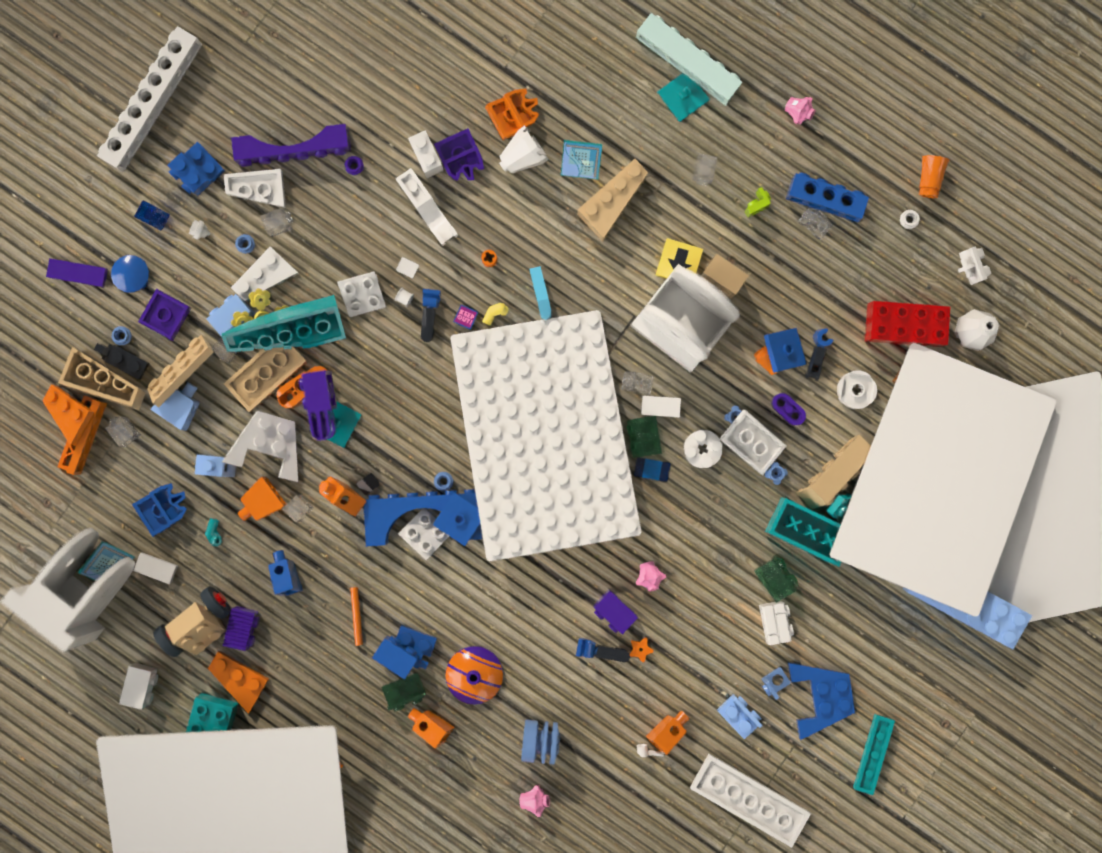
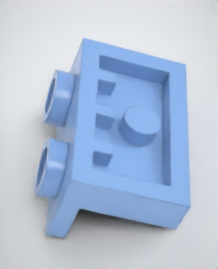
[717,694,763,739]

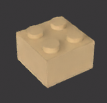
[700,254,749,300]

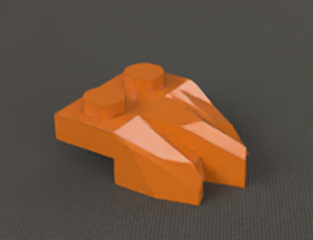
[485,88,539,140]

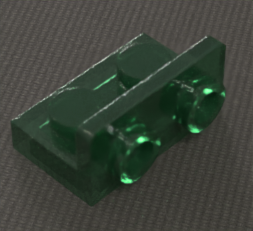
[627,416,662,458]
[754,554,798,603]
[381,672,426,712]

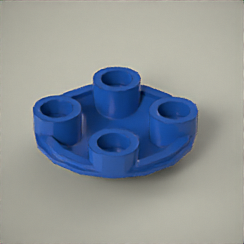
[111,255,149,293]

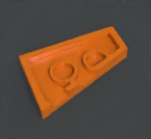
[42,384,94,446]
[208,651,269,714]

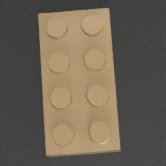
[147,335,214,407]
[224,347,308,413]

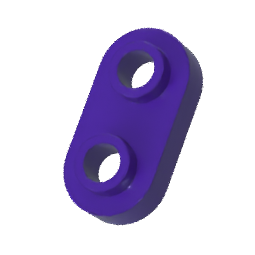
[771,393,806,426]

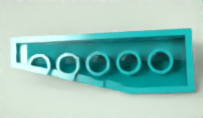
[221,295,346,352]

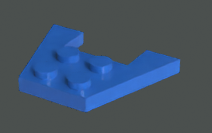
[788,662,855,740]

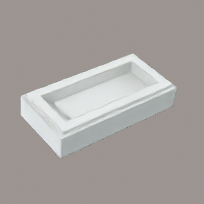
[641,396,681,418]
[133,553,178,584]

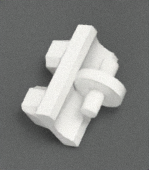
[958,246,991,285]

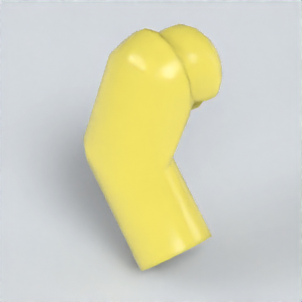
[482,303,509,326]

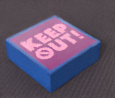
[453,305,478,330]

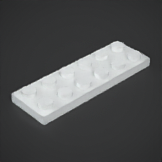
[690,754,811,848]

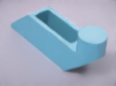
[529,266,552,320]

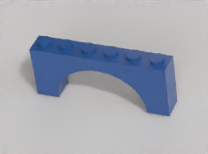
[364,489,483,546]

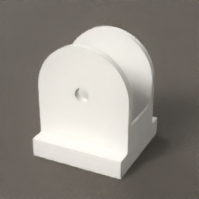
[630,264,740,372]
[1,528,135,652]

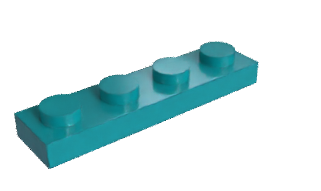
[853,714,895,795]

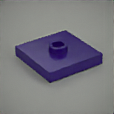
[138,289,192,341]

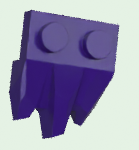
[434,128,484,181]

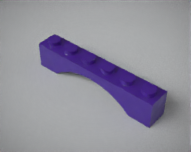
[231,124,351,167]

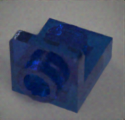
[134,200,170,231]

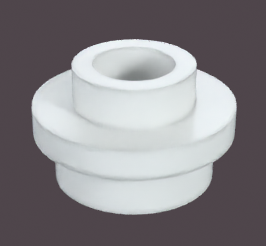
[900,210,920,229]

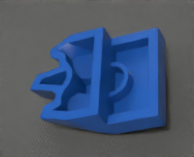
[132,483,187,537]

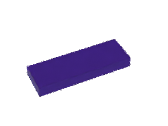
[46,258,108,288]

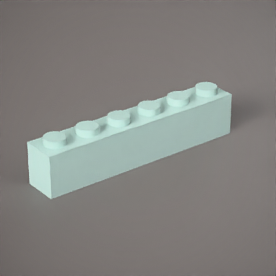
[636,13,742,106]

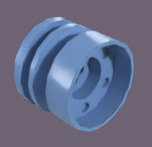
[521,719,560,765]

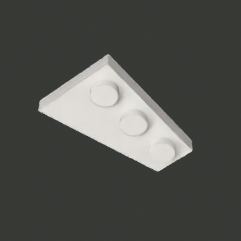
[224,169,286,208]

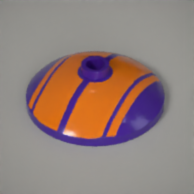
[446,646,503,705]

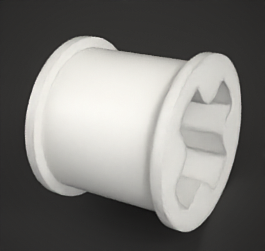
[395,287,414,307]

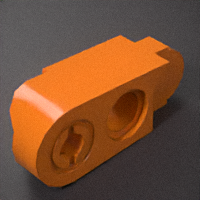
[277,366,328,409]

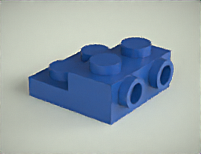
[167,141,225,196]

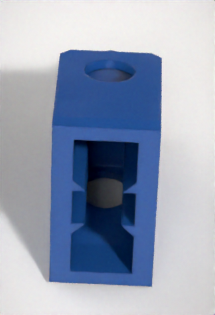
[268,550,303,596]

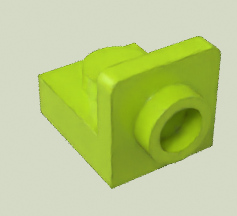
[744,187,771,218]

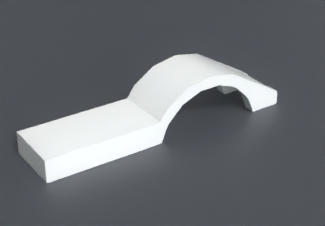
[396,168,458,246]

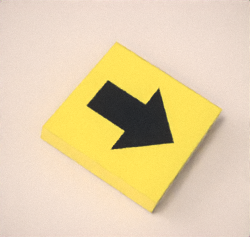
[656,238,703,279]

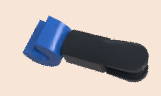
[421,289,441,342]
[805,328,834,381]
[576,638,630,662]

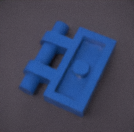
[396,625,437,669]

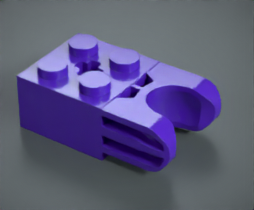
[299,370,337,441]

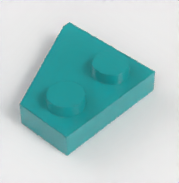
[827,494,852,524]

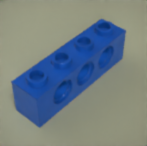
[786,173,869,223]

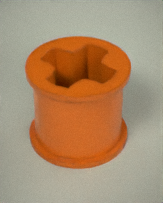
[481,250,497,267]

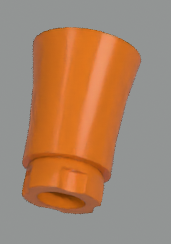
[919,155,950,199]

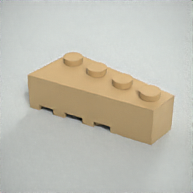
[577,159,648,242]
[58,347,146,410]
[796,434,871,509]

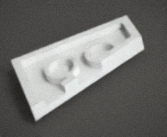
[231,247,299,302]

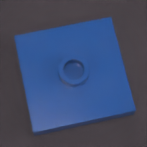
[764,328,807,373]
[433,492,481,546]

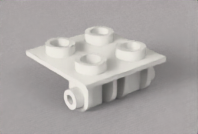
[337,271,386,317]
[398,508,449,560]

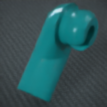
[205,518,222,546]

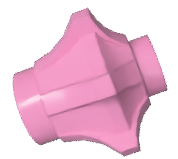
[785,97,815,124]
[636,561,666,592]
[520,785,550,817]

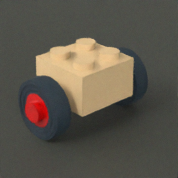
[153,586,231,657]

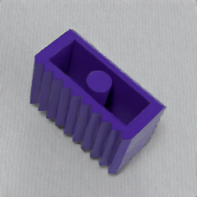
[223,606,260,651]

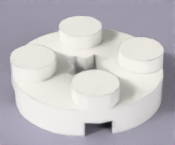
[837,371,877,409]
[683,430,722,468]

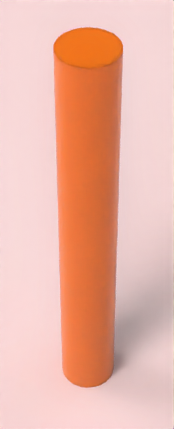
[350,587,363,646]

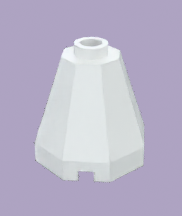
[500,126,549,173]
[954,309,999,351]

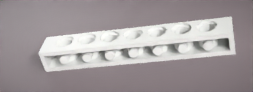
[97,26,202,172]

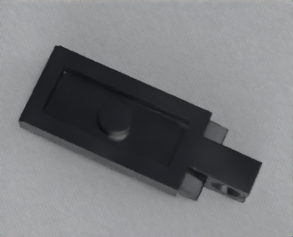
[94,343,150,380]

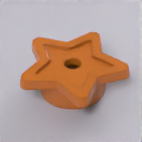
[630,637,654,662]

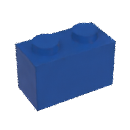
[372,636,420,679]

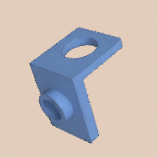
[761,667,791,700]

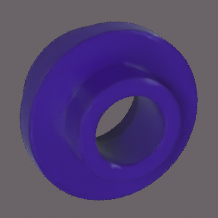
[344,156,364,175]

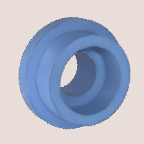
[235,234,255,254]
[112,326,132,346]
[434,472,453,491]

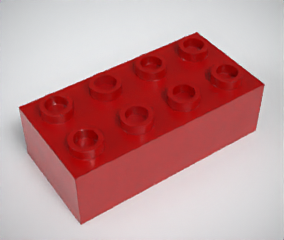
[865,301,951,347]

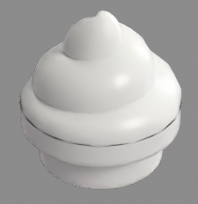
[189,220,210,239]

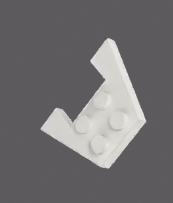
[222,411,298,482]

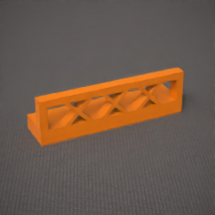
[57,395,107,475]

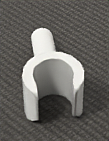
[637,744,664,757]

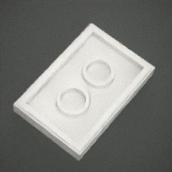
[720,409,786,475]

